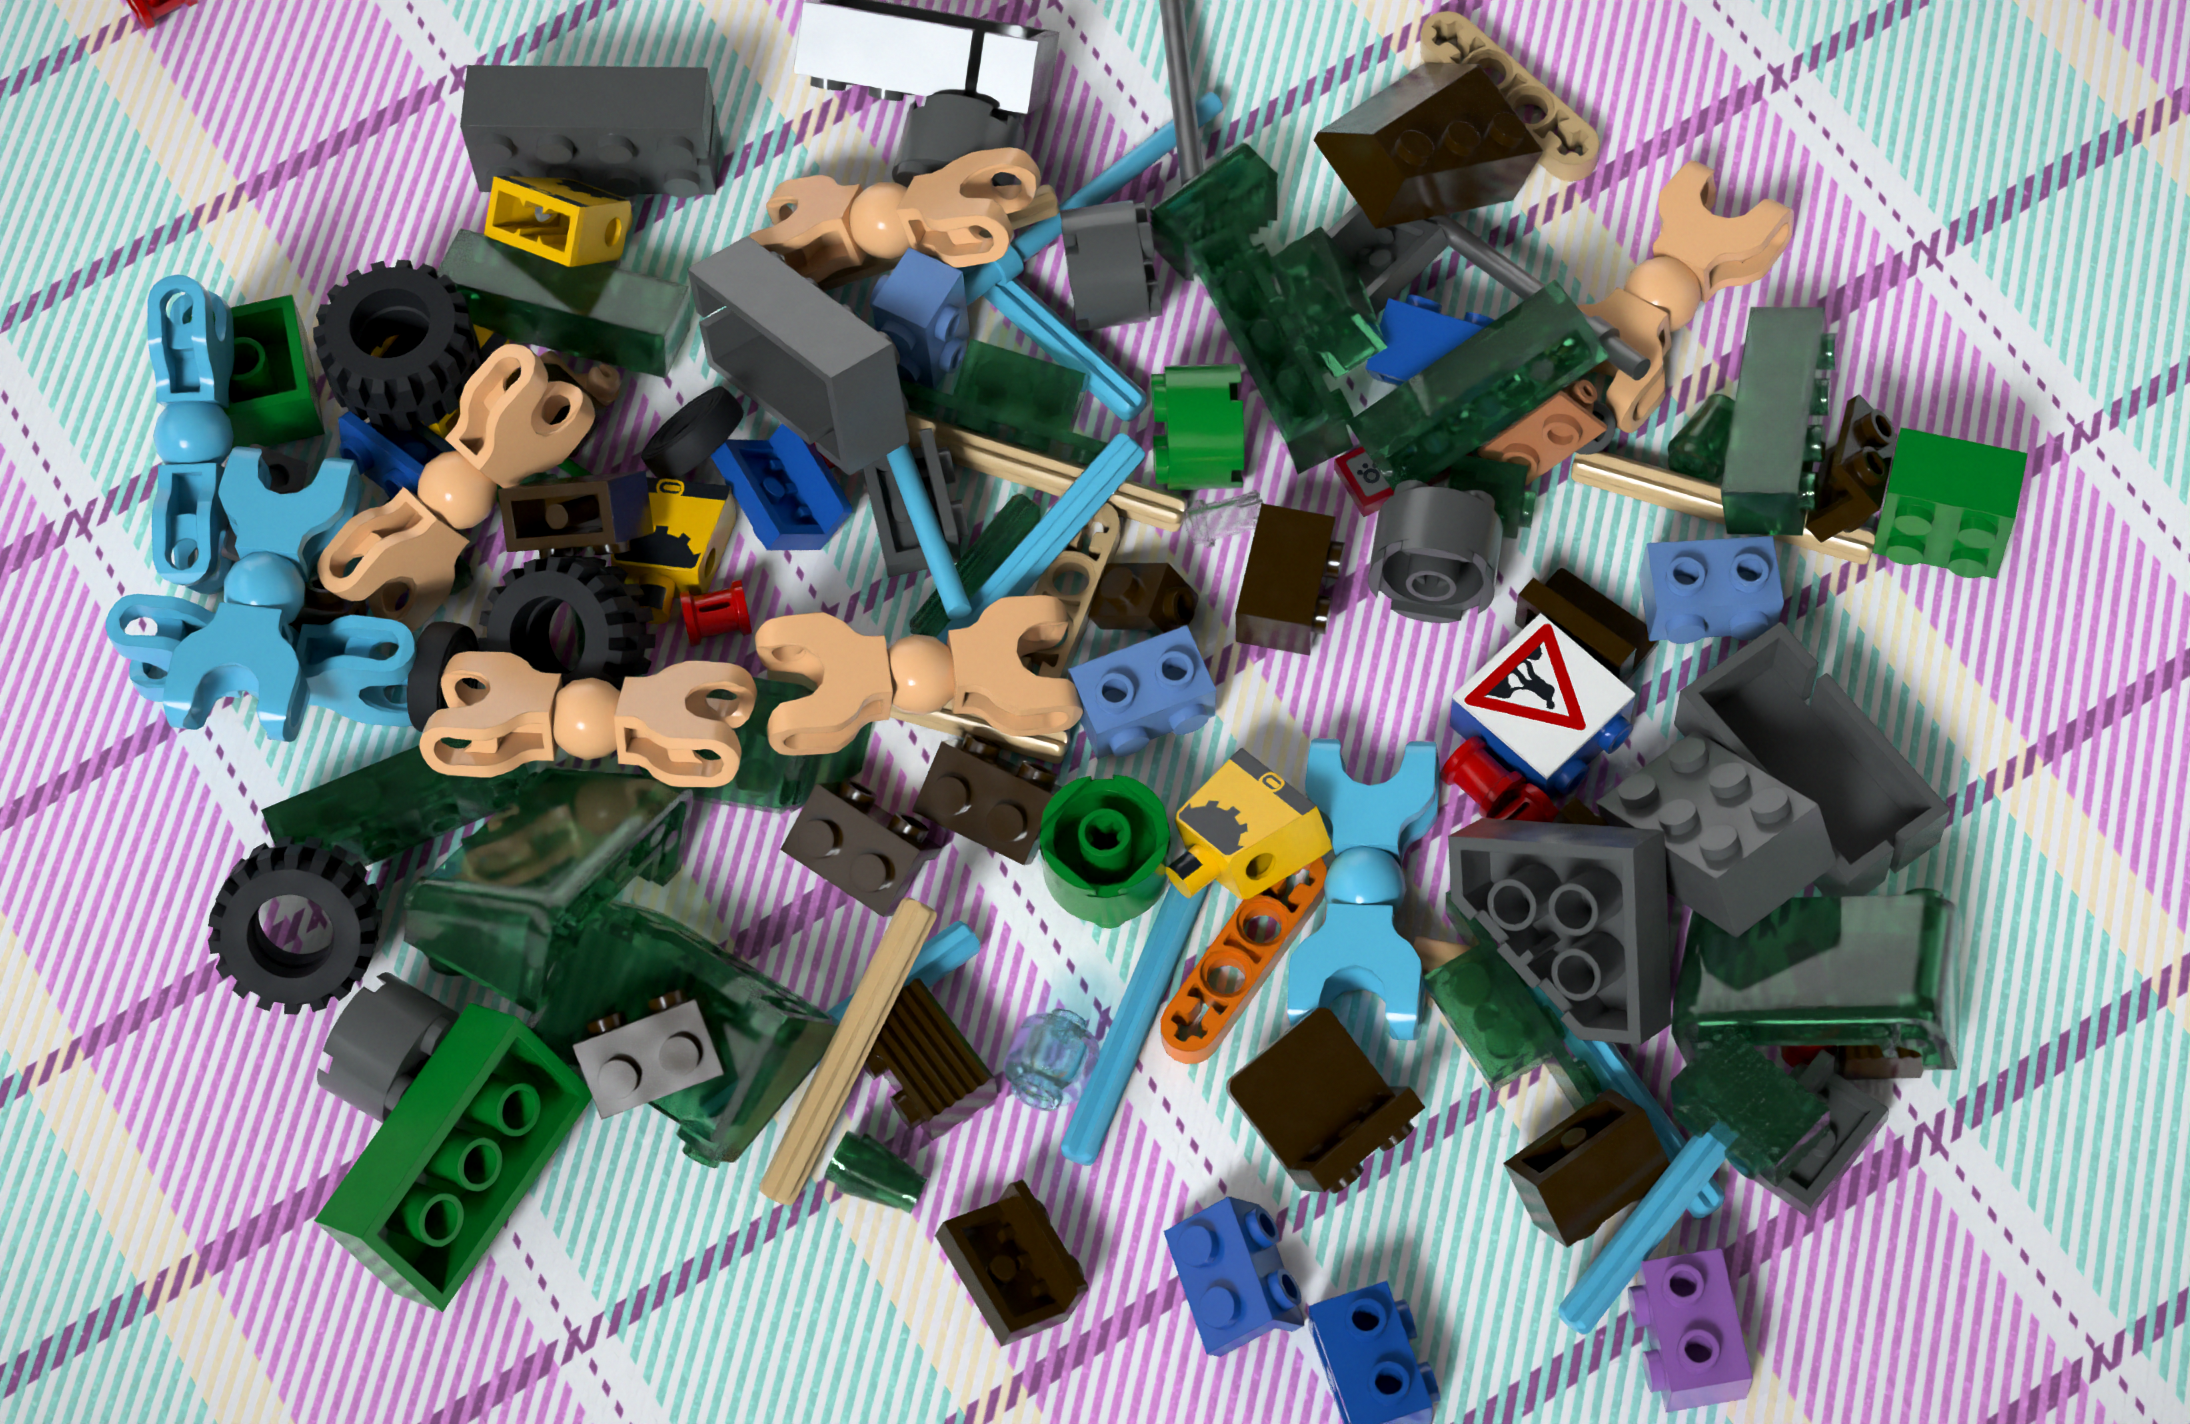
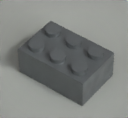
[1596,731,1837,938]

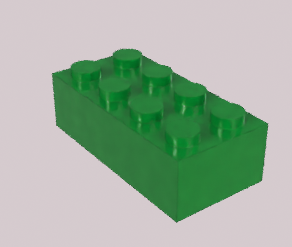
[314,1003,592,1313]

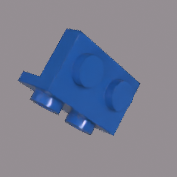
[338,411,456,500]
[710,423,852,551]
[1163,1196,1305,1357]

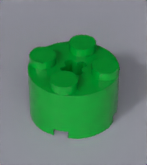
[1151,363,1244,491]
[1040,775,1172,929]

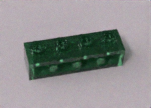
[1185,221,1356,474]
[436,228,691,378]
[1347,279,1610,492]
[1721,307,1839,536]
[261,737,537,867]

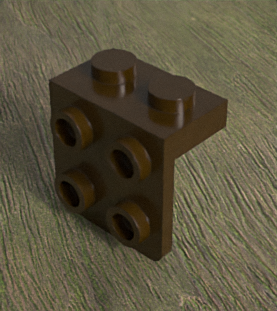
[1226,1007,1426,1194]

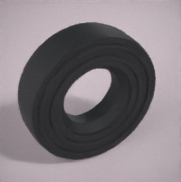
[641,386,744,480]
[407,621,479,732]

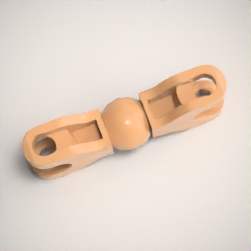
[749,147,1041,283]
[1528,160,1794,433]
[317,344,595,632]
[755,595,1083,755]
[419,651,757,787]

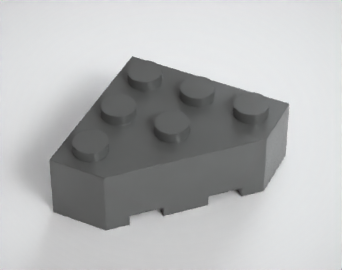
[1448,818,1672,1045]

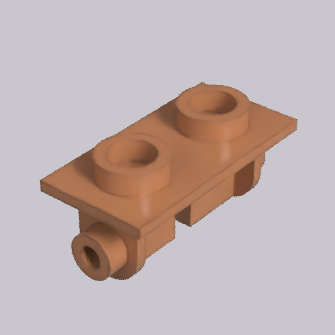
[1477,380,1607,488]

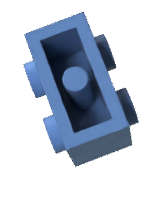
[870,247,970,391]
[1639,536,1784,644]
[1068,625,1217,760]

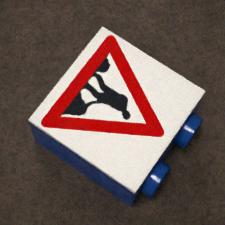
[1450,613,1636,800]

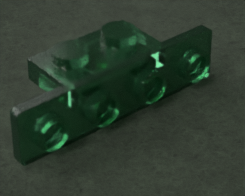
[899,339,1108,466]
[1423,890,1602,1111]

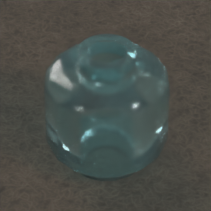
[1003,1008,1100,1111]

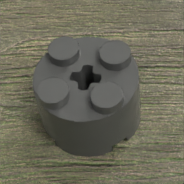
[892,94,1026,188]
[1059,200,1162,332]
[1368,480,1503,623]
[317,972,460,1124]

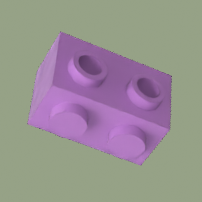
[1628,1248,1753,1413]

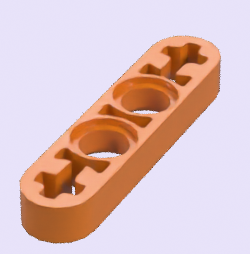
[1161,857,1327,1064]

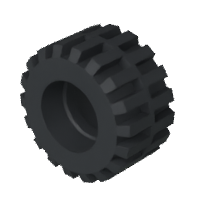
[313,259,481,431]
[478,556,656,692]
[208,836,382,1015]

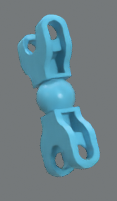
[147,274,236,595]
[162,446,362,742]
[105,594,417,727]
[1287,738,1440,1041]

